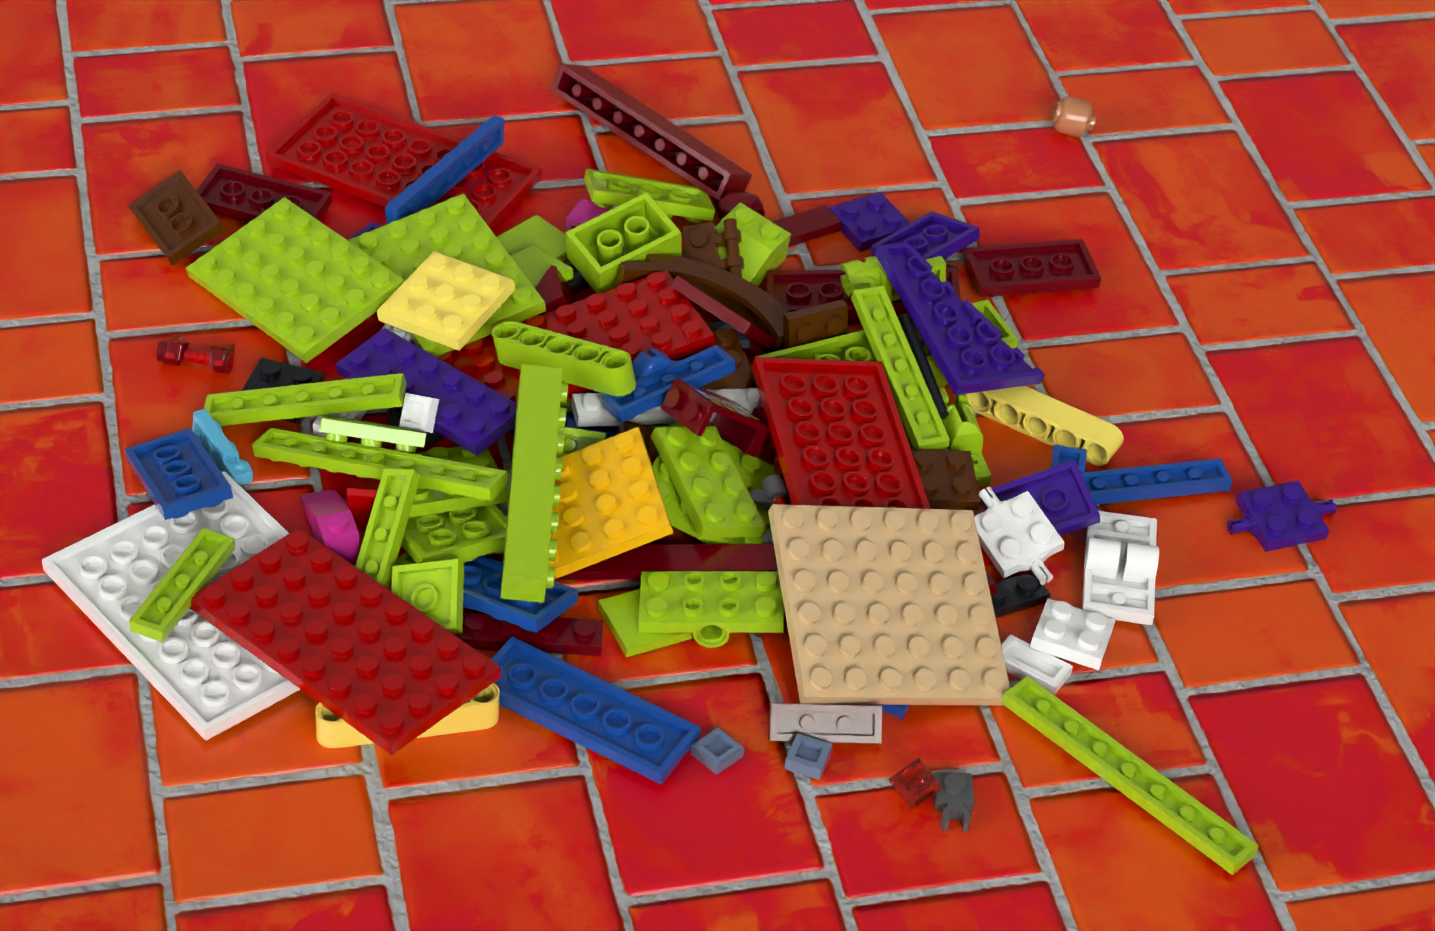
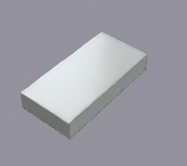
[1001,634,1073,695]

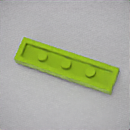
[355,468,421,589]
[129,528,235,643]

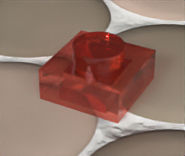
[889,758,942,810]

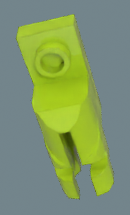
[840,256,946,301]
[939,387,992,487]

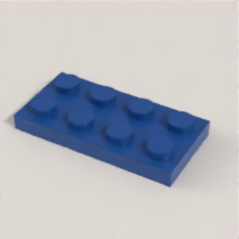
[124,428,233,520]
[463,555,578,633]

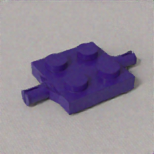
[1227,480,1336,552]

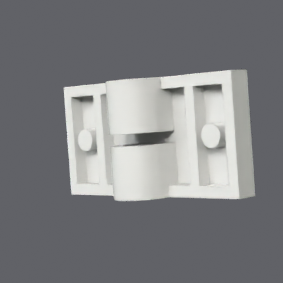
[1082,511,1159,625]

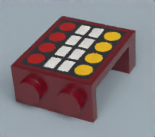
[661,378,770,457]

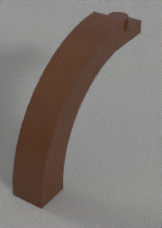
[614,254,789,354]

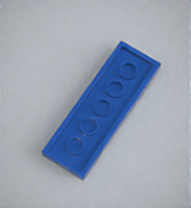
[491,636,701,784]

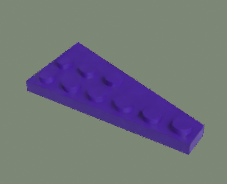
[875,242,1045,395]

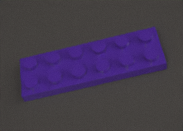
[336,328,517,456]

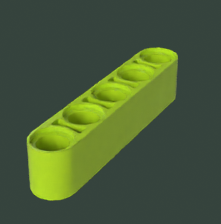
[492,321,636,396]

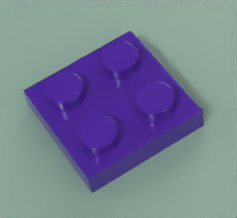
[829,192,910,252]

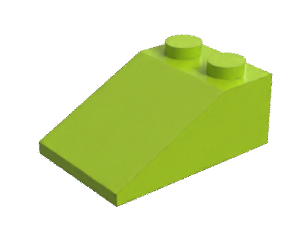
[716,202,791,286]

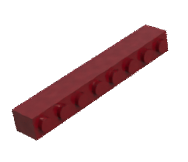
[551,64,752,201]

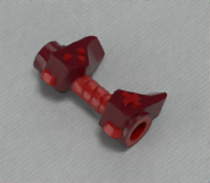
[157,335,235,374]

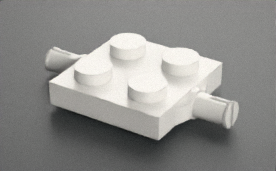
[974,487,1064,585]

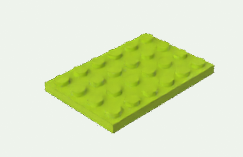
[348,194,546,357]
[186,197,405,363]

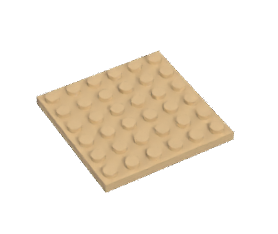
[768,504,1010,706]

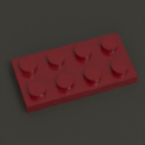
[196,164,332,223]
[963,239,1101,297]

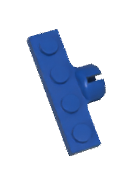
[601,345,736,423]

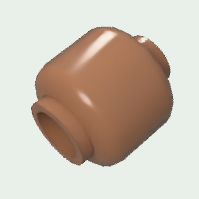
[1050,96,1096,138]

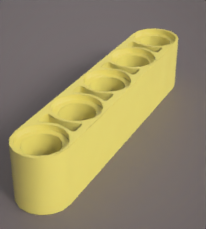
[965,386,1124,466]
[315,683,500,748]

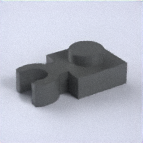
[933,772,974,832]

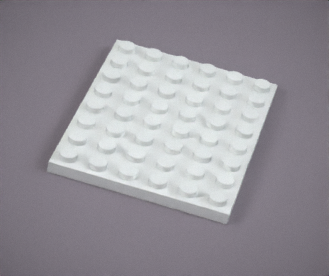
[42,471,301,741]

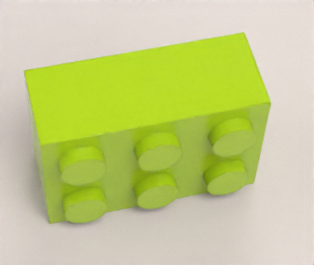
[565,192,682,294]

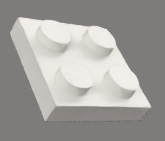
[1030,598,1116,670]

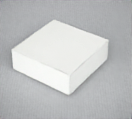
[399,393,439,433]

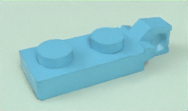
[192,409,253,486]

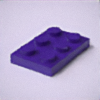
[871,211,980,260]
[979,460,1100,536]

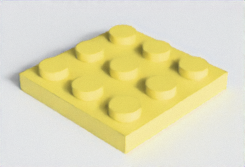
[377,251,516,351]

